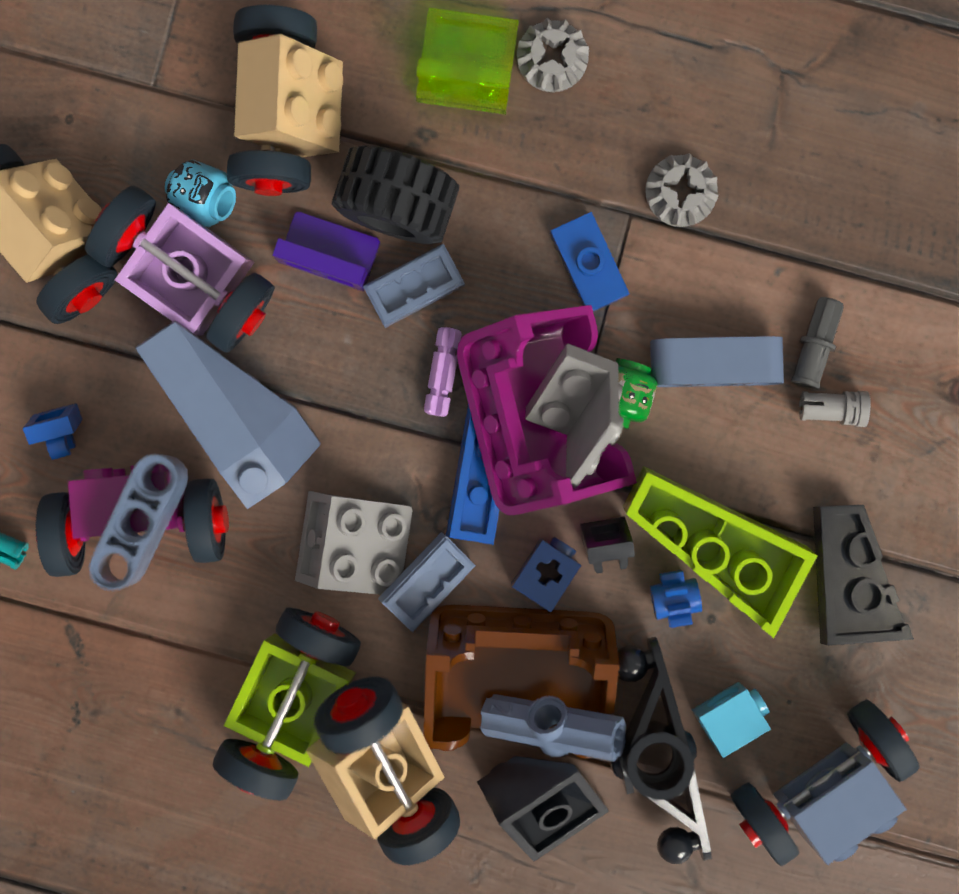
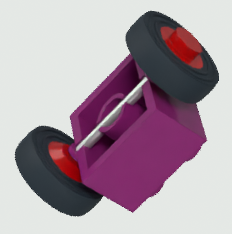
[36,464,229,577]

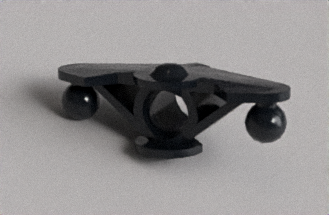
[609,636,712,864]

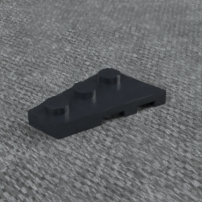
[813,504,914,646]

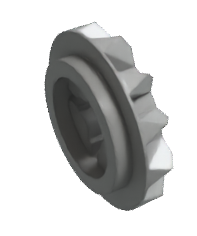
[517,18,589,92]
[646,153,719,227]

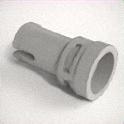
[799,391,871,427]

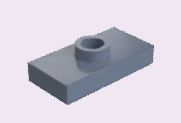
[363,243,465,328]
[378,532,476,632]

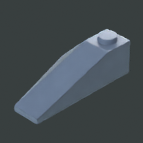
[135,321,321,509]

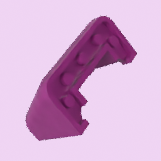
[457,305,637,515]

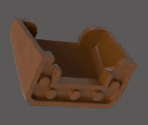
[423,604,619,759]

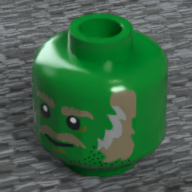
[615,358,658,429]

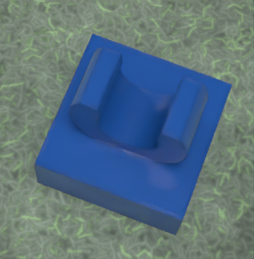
[23,403,83,460]

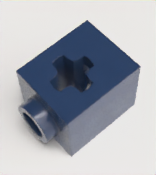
[511,537,581,612]

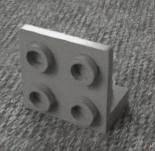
[525,344,623,488]
[295,491,413,595]

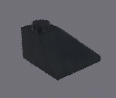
[477,756,609,862]

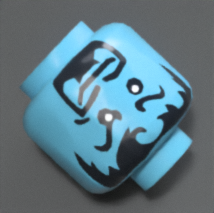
[165,160,236,227]

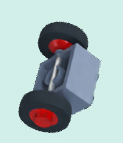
[730,699,920,867]

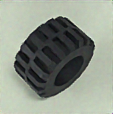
[331,146,460,244]

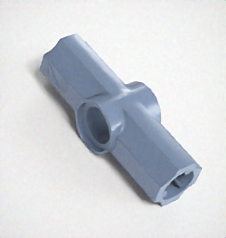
[480,694,626,761]

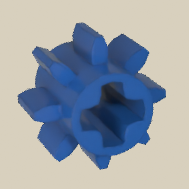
[650,570,702,628]

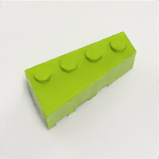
[623,466,818,638]

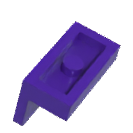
[272,212,380,292]

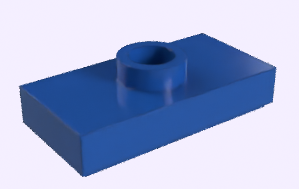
[550,212,630,312]

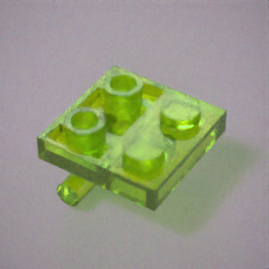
[416,8,519,115]

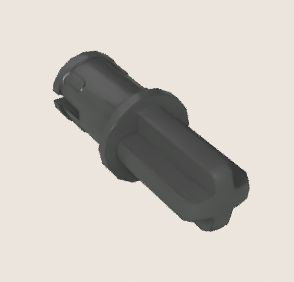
[791,297,844,389]

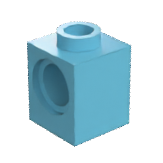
[692,682,771,758]

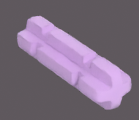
[424,327,462,417]

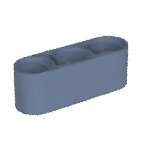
[650,336,784,387]
[89,455,188,591]

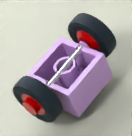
[85,186,275,353]

